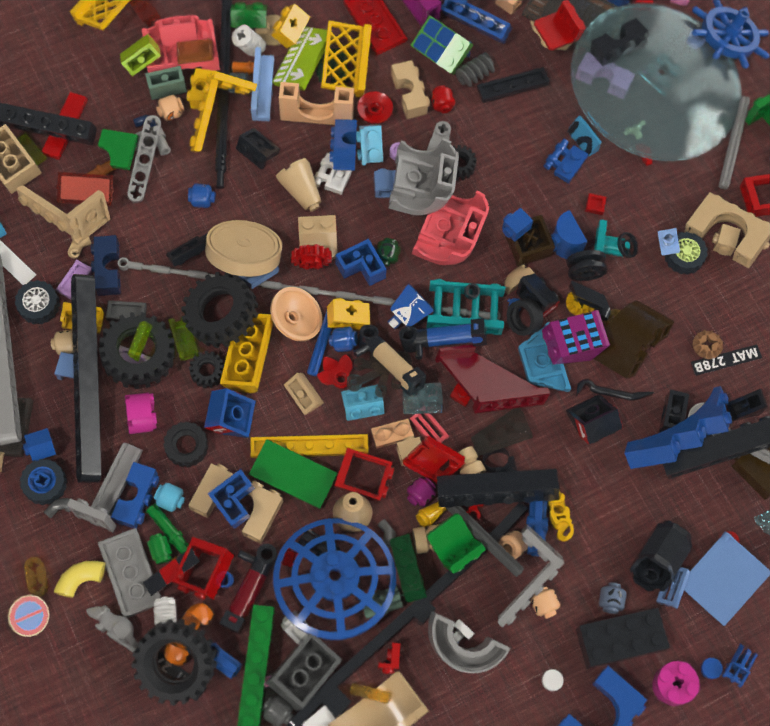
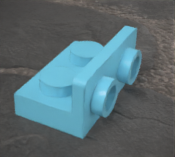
[356,125,383,165]
[341,384,384,421]

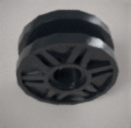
[566,250,608,281]

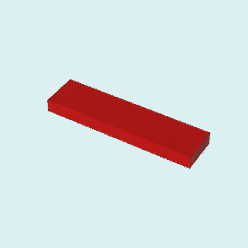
[41,92,88,160]

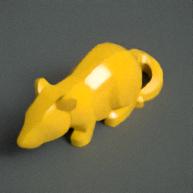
[547,490,574,542]

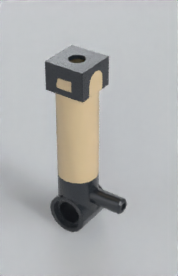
[353,325,426,396]

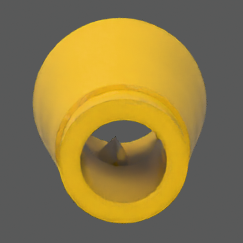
[416,502,446,528]

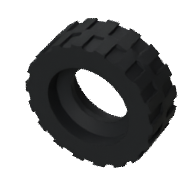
[163,422,208,467]

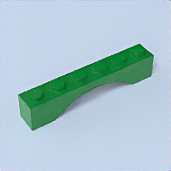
[237,605,275,726]

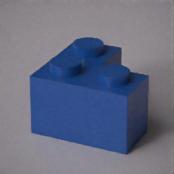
[335,239,387,286]
[208,469,255,529]

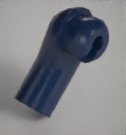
[133,115,158,128]

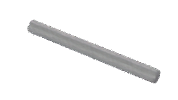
[719,96,750,190]

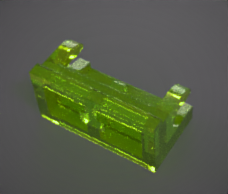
[168,317,199,361]

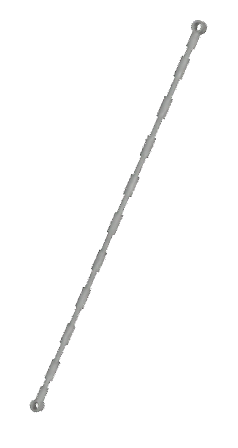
[118,257,500,320]

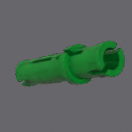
[146,504,189,554]

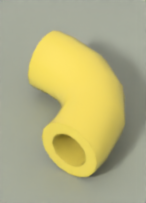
[54,561,106,598]

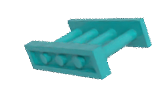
[426,279,506,335]

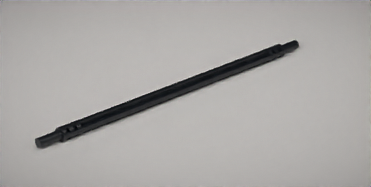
[215,0,232,189]

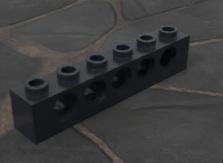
[0,103,97,146]

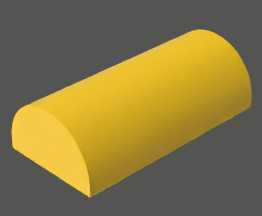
[220,314,274,393]

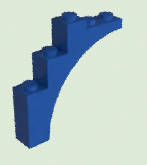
[624,386,732,469]

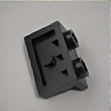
[236,128,280,170]

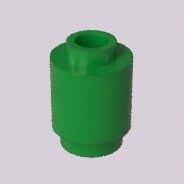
[147,533,172,565]

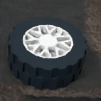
[15,280,60,325]

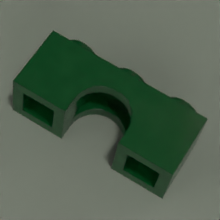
[390,534,427,603]

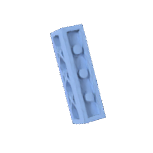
[251,47,274,121]

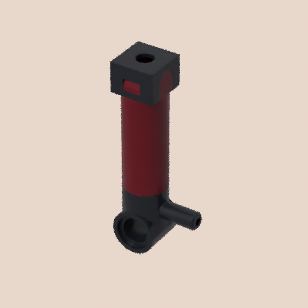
[220,544,278,635]

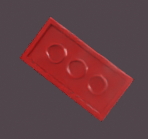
[343,0,407,56]

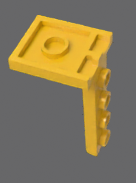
[189,71,257,152]

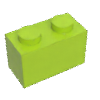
[120,34,161,76]

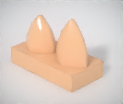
[371,418,414,449]

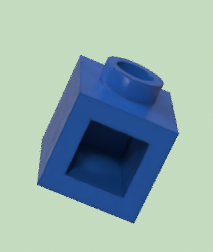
[502,208,533,242]
[23,428,56,461]

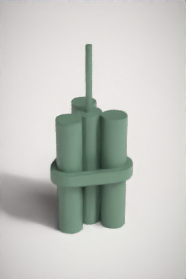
[363,586,404,619]

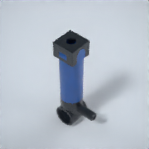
[399,318,487,360]

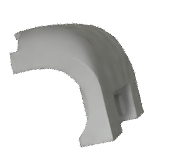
[389,138,459,215]

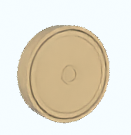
[205,220,282,277]

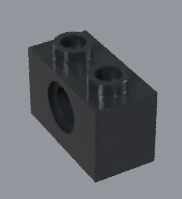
[659,389,689,432]

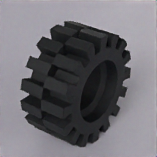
[453,145,476,181]
[189,351,224,389]

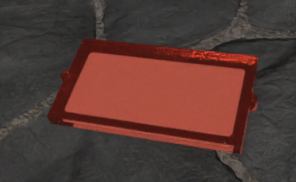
[56,172,114,206]

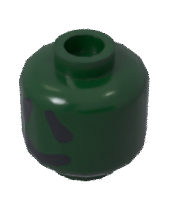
[376,238,401,267]

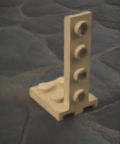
[17,186,110,245]

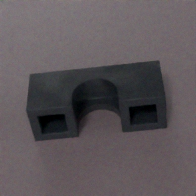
[590,18,649,67]

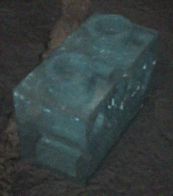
[402,383,443,414]

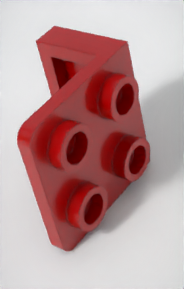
[534,0,586,51]

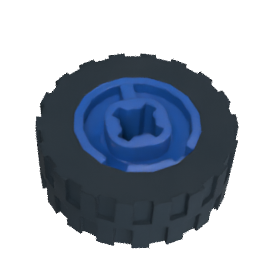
[20,459,67,505]

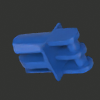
[722,644,758,688]

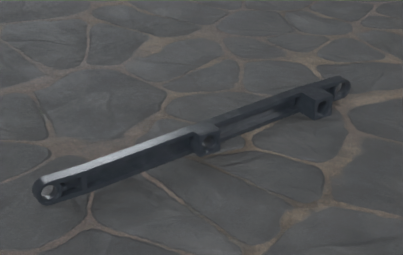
[286,502,528,726]

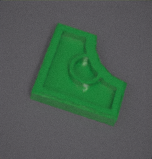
[98,129,139,170]

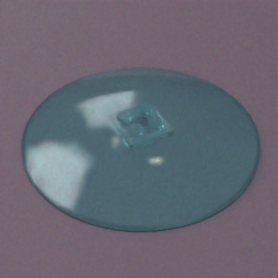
[571,3,741,161]

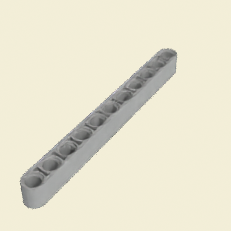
[0,255,22,446]

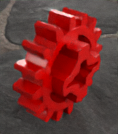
[291,244,332,270]

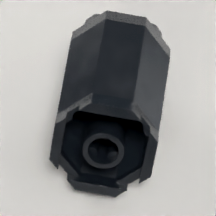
[630,520,692,591]

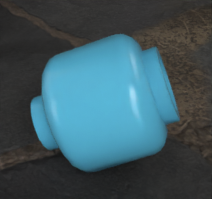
[154,483,185,512]

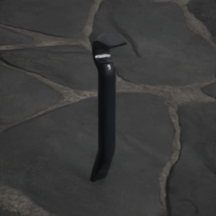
[576,379,654,401]

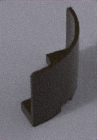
[593,301,675,379]

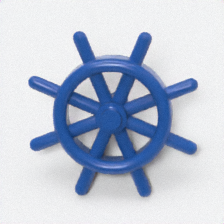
[692,0,769,69]

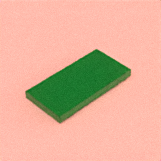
[249,439,338,509]

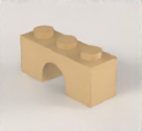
[391,60,430,119]

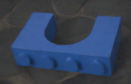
[558,666,647,726]

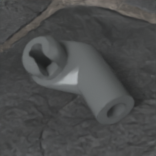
[44,498,71,519]
[378,519,396,549]

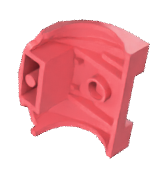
[142,15,220,73]

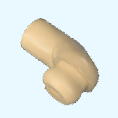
[68,236,91,258]

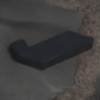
[569,281,611,321]

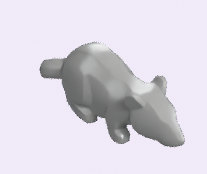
[86,606,138,652]

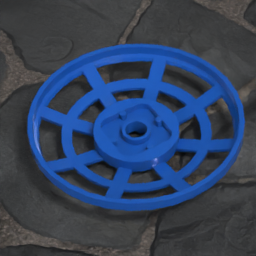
[273,518,396,640]

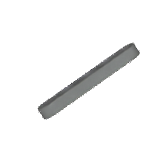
[128,115,161,203]

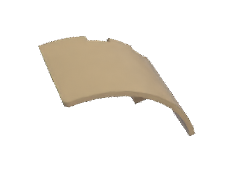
[328,671,429,726]

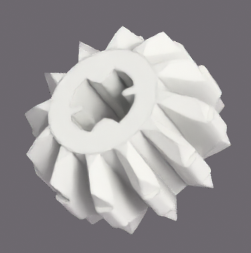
[154,597,177,625]

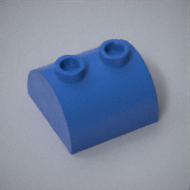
[551,210,587,259]

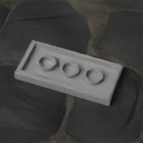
[98,528,161,618]

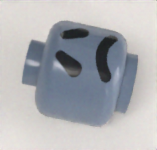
[599,583,627,614]

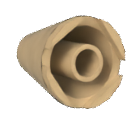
[276,158,322,212]
[333,492,372,533]

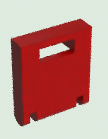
[402,436,465,484]

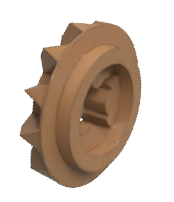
[693,330,723,359]

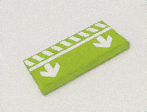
[272,27,332,90]

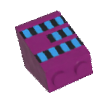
[542,310,610,365]

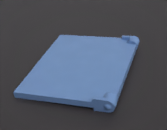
[678,531,770,626]

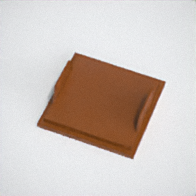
[177,38,214,64]

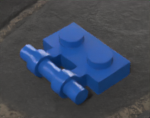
[544,139,589,184]

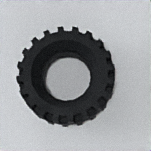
[181,272,258,348]
[99,312,175,389]
[131,619,217,705]

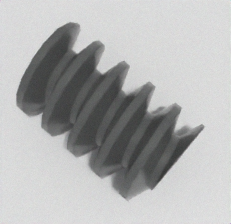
[455,52,495,87]

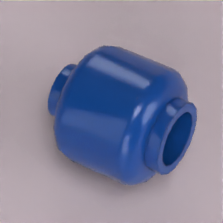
[188,183,216,208]
[329,326,358,352]

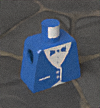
[387,283,434,329]

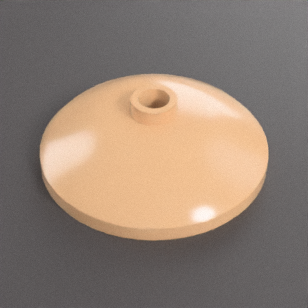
[270,287,322,341]

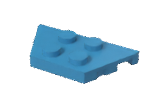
[518,322,571,392]

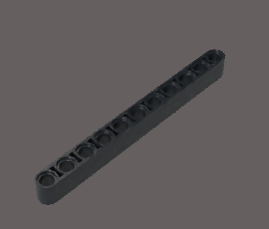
[71,274,101,483]

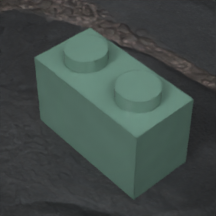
[145,66,187,100]

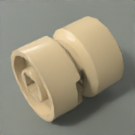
[458,446,487,475]
[412,524,439,554]

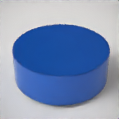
[700,658,723,680]

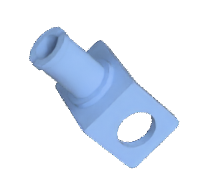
[658,228,680,256]

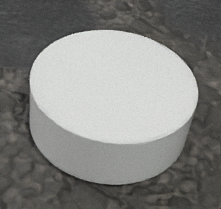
[542,669,563,691]

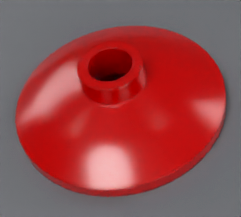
[357,91,393,124]

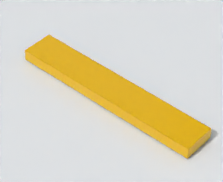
[251,434,369,458]

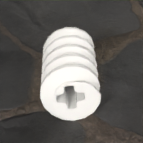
[232,25,266,56]

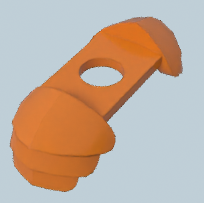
[164,603,214,666]

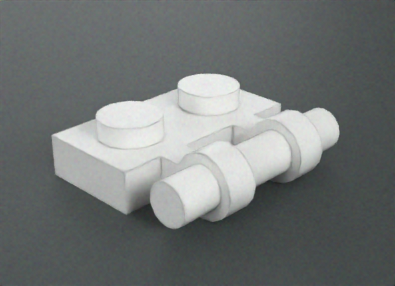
[314,153,352,195]

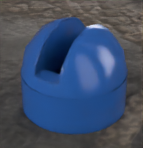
[220,572,234,588]

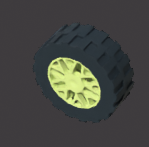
[665,232,708,275]

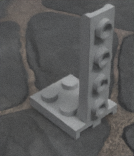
[67,442,143,533]
[498,524,564,627]

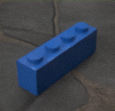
[441,0,512,44]

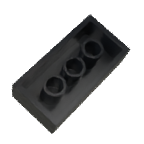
[576,608,670,670]

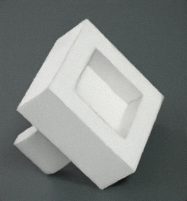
[454,619,475,643]

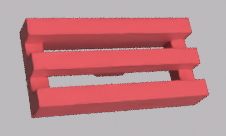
[409,407,449,443]

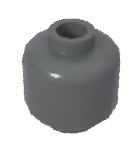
[262,695,294,726]

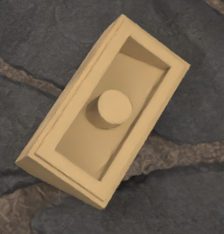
[284,373,324,415]

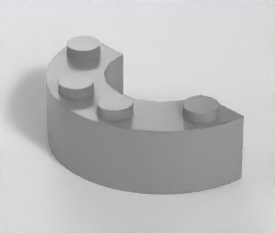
[428,611,510,673]

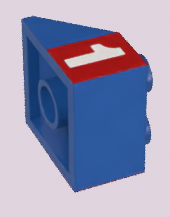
[204,388,256,438]

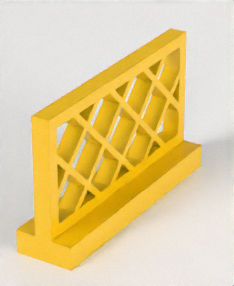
[70,0,130,30]
[321,21,372,97]

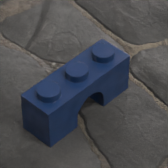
[91,235,121,296]

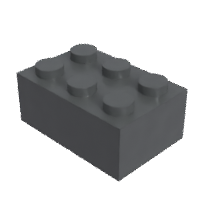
[266,633,342,711]

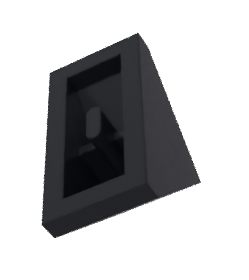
[727,389,768,421]

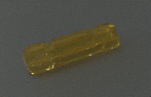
[350,683,391,704]

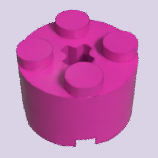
[125,392,157,434]
[652,661,699,706]

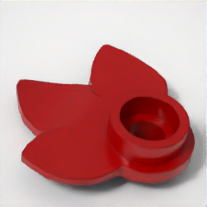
[317,354,353,389]

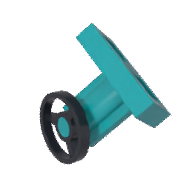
[594,219,638,258]

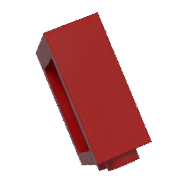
[739,174,770,217]
[335,448,395,502]
[172,537,234,600]

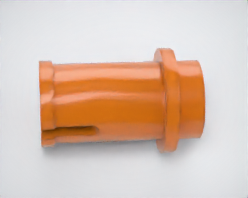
[232,61,254,75]

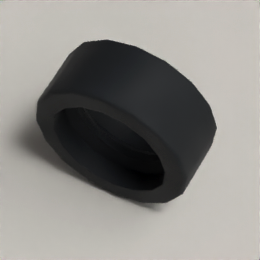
[506,298,543,336]

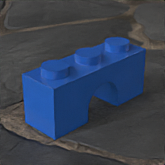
[330,119,357,171]
[111,462,159,528]

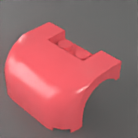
[412,191,489,265]

